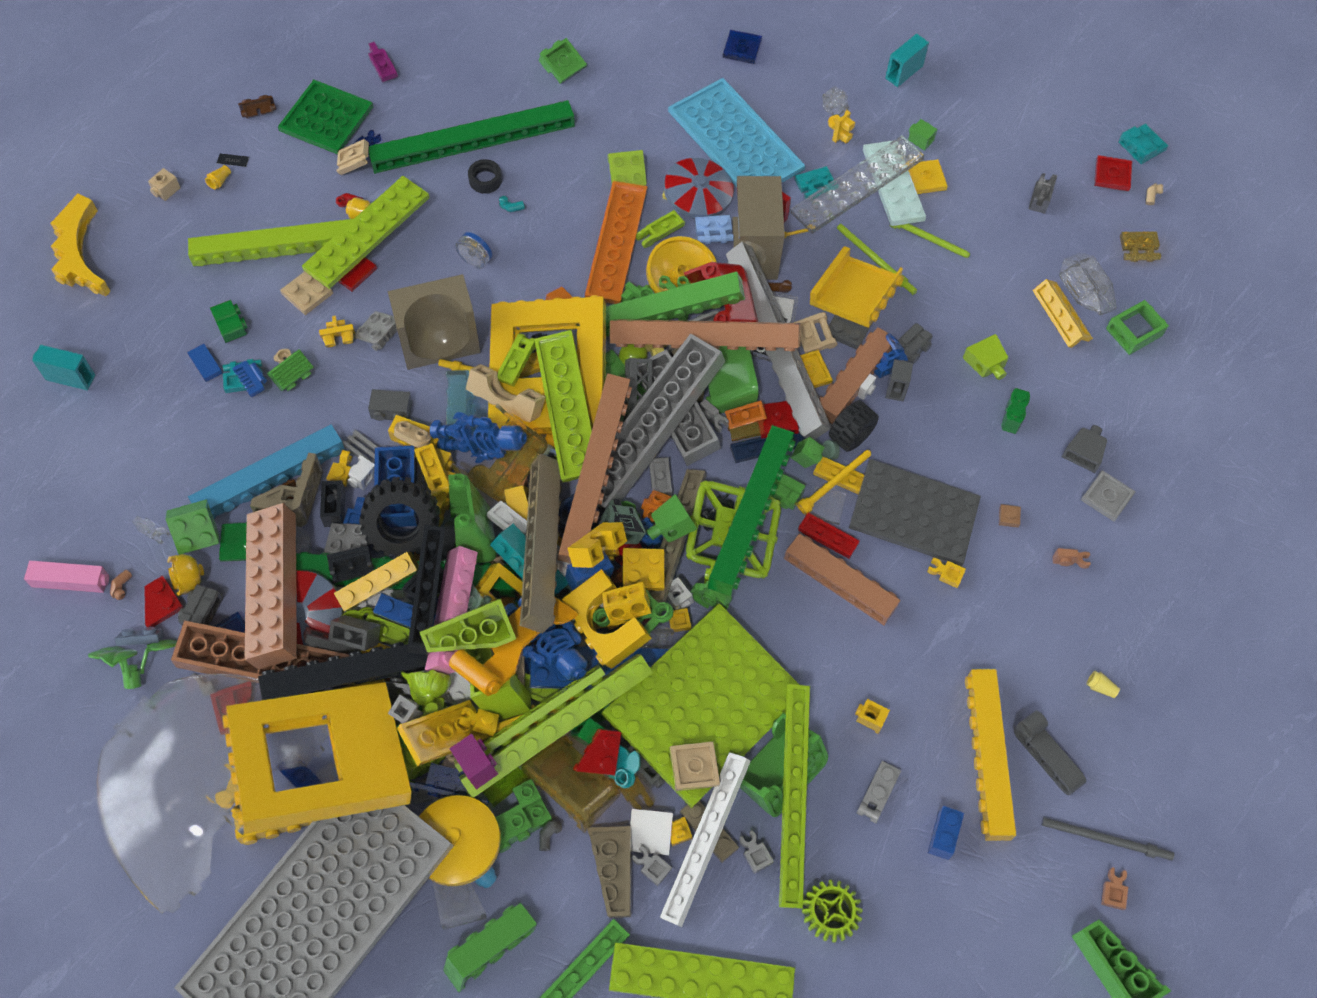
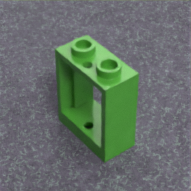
[1106,300,1169,355]

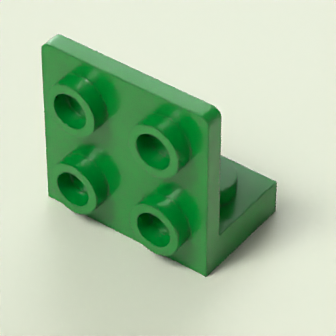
[219,521,247,562]

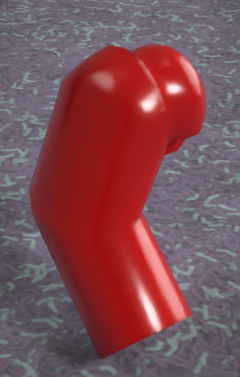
[335,193,363,207]

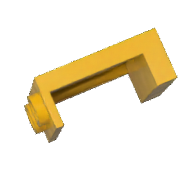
[476,563,523,608]

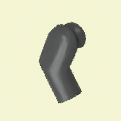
[539,820,562,851]

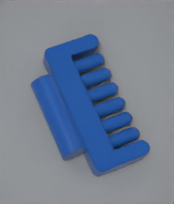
[233,361,267,397]

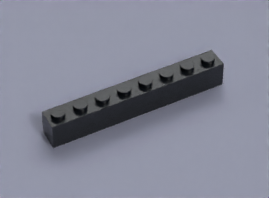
[258,642,428,700]

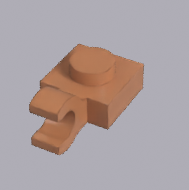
[1053,548,1091,569]

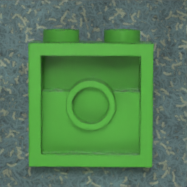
[538,38,587,84]

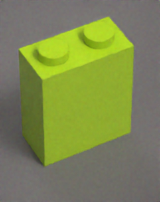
[470,674,531,721]

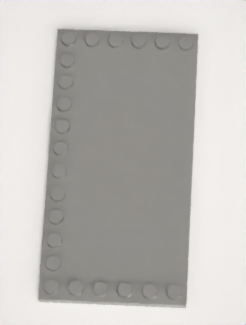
[174,805,454,998]

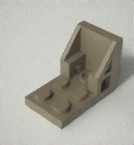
[250,453,323,530]

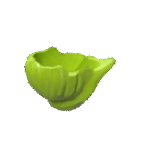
[401,669,451,705]

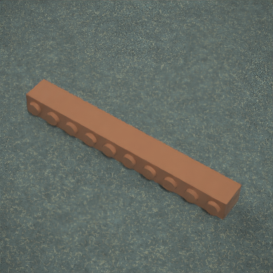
[610,319,801,351]
[557,373,632,564]

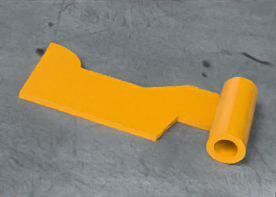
[449,597,578,696]

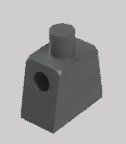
[1062,425,1107,473]

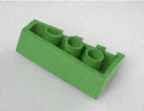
[443,903,537,992]
[1071,919,1171,998]

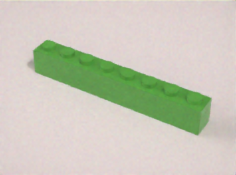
[606,272,745,337]

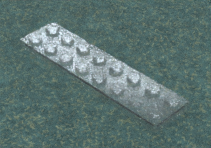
[790,135,924,234]

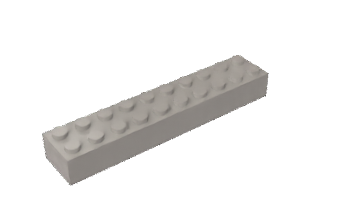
[575,333,725,511]

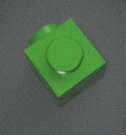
[908,119,938,151]
[791,437,825,469]

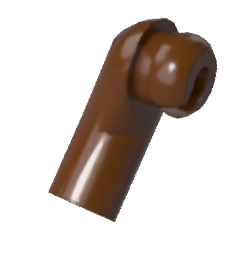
[768,280,792,293]

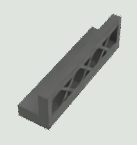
[624,358,652,421]

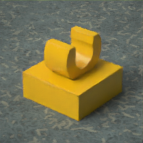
[670,817,693,846]

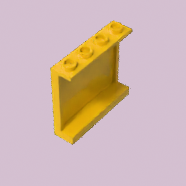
[810,246,904,328]

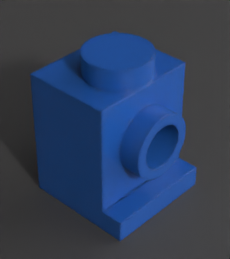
[640,517,663,549]

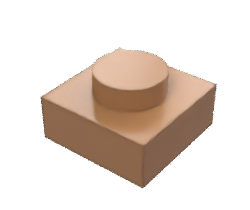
[999,504,1021,528]

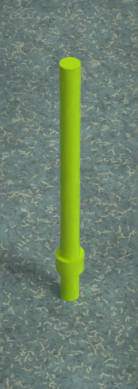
[837,223,918,295]

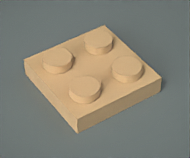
[280,271,333,315]
[670,742,720,791]

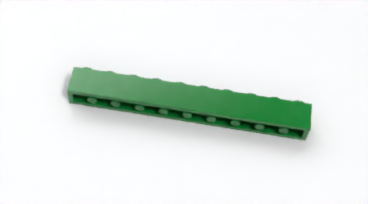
[707,425,796,596]

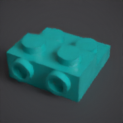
[1118,123,1168,164]

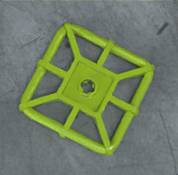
[686,480,781,579]

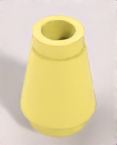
[1087,671,1120,698]

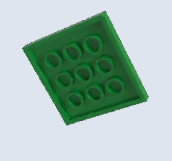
[278,79,373,155]

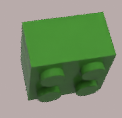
[165,499,219,555]

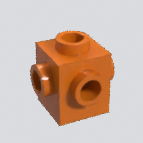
[641,490,671,522]

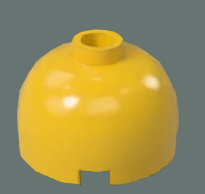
[168,554,204,596]

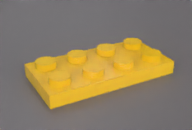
[397,700,490,766]

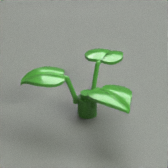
[88,639,177,689]

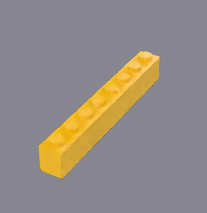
[965,669,1016,841]

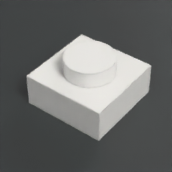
[858,374,876,400]

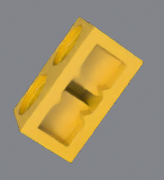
[602,582,651,624]

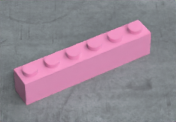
[425,546,478,674]

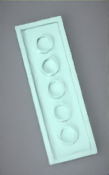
[863,140,926,226]

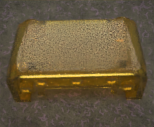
[521,735,620,833]

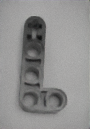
[1014,710,1086,795]

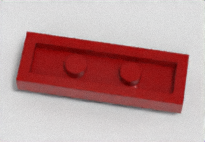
[798,512,860,559]

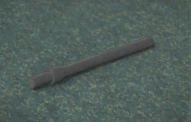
[1042,817,1174,861]

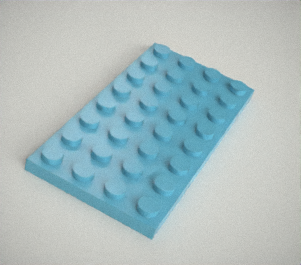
[668,78,805,187]

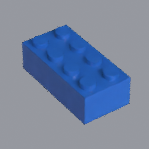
[374,446,417,528]

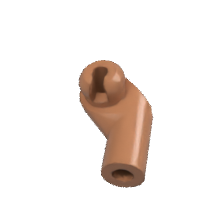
[110,570,132,600]

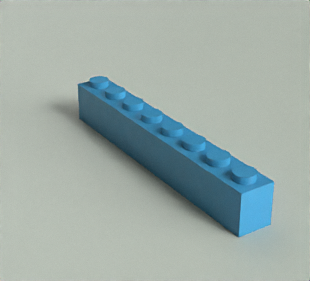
[188,424,345,519]

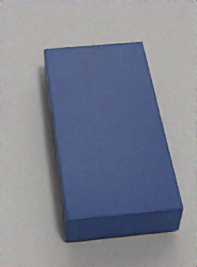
[187,344,223,382]

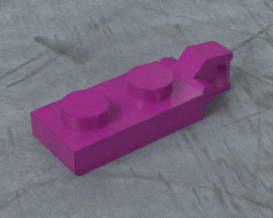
[368,41,398,82]

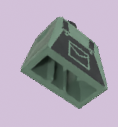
[601,499,646,545]

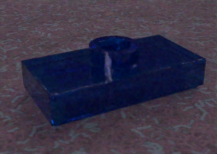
[276,752,322,788]

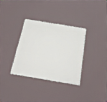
[630,809,673,855]

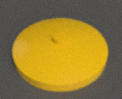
[646,236,717,293]
[419,795,501,886]

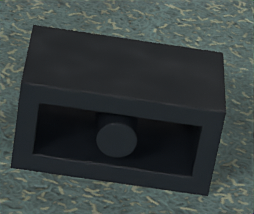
[320,480,346,527]

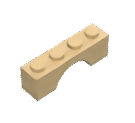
[466,364,545,422]

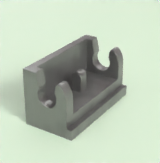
[1028,173,1058,214]

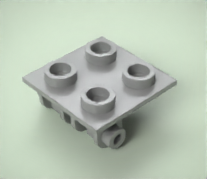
[353,311,397,351]
[324,523,367,554]

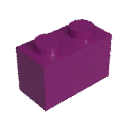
[449,734,498,790]

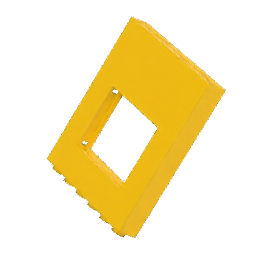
[488,295,606,435]
[222,682,412,834]

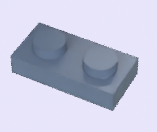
[115,627,164,646]

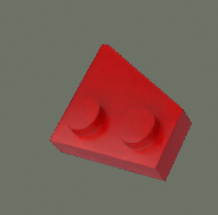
[144,575,183,627]
[573,729,621,775]

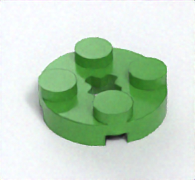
[690,581,732,610]

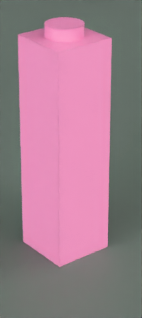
[24,561,109,593]

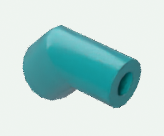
[499,196,525,212]

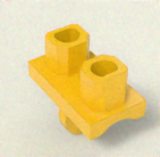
[828,110,856,143]
[319,315,355,348]

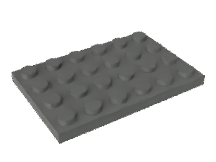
[849,459,981,566]

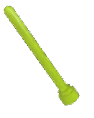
[890,224,970,258]

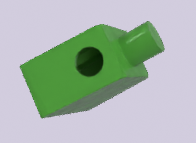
[646,494,697,542]

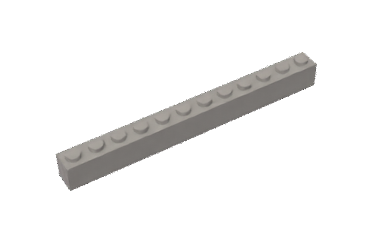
[726,242,831,440]

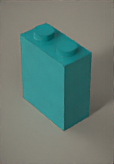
[885,33,929,88]
[32,345,96,391]

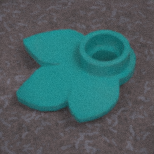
[608,745,640,788]

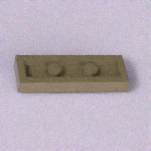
[680,801,739,863]

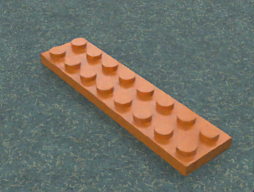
[584,181,647,304]

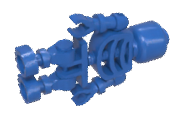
[430,412,527,463]
[504,597,588,680]

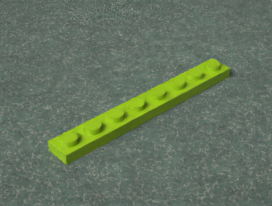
[454,665,605,773]

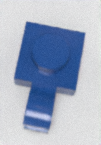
[343,497,365,525]

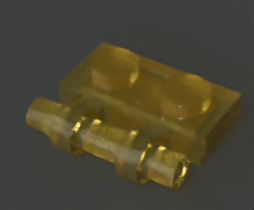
[1120,231,1161,262]

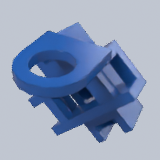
[874,333,908,378]

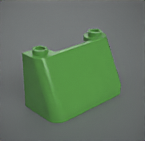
[705,346,758,413]
[448,473,497,563]
[740,713,828,817]

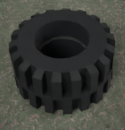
[829,400,879,452]

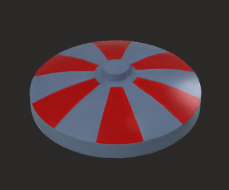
[664,158,734,218]
[296,571,344,649]

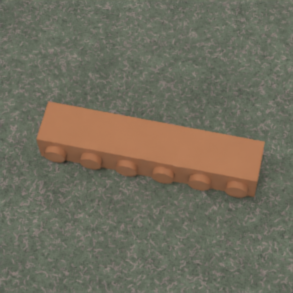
[819,327,896,424]
[784,533,900,626]

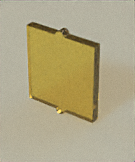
[728,414,765,442]

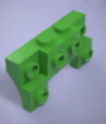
[495,779,552,853]

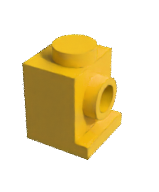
[855,699,890,734]

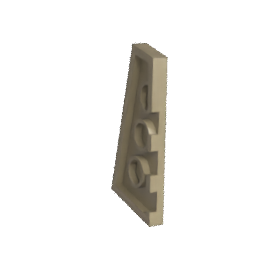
[587,826,632,918]

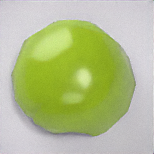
[618,344,647,365]

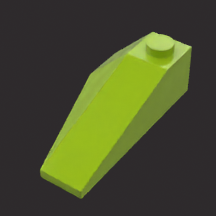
[419,599,516,652]

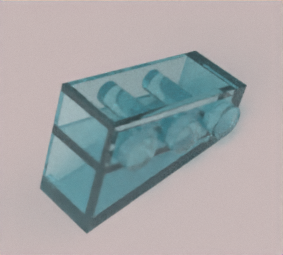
[446,370,476,439]

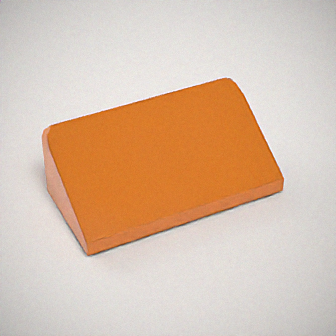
[725,400,767,430]

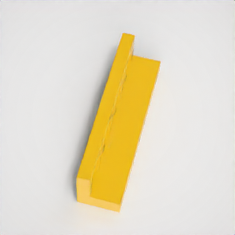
[1032,279,1093,348]

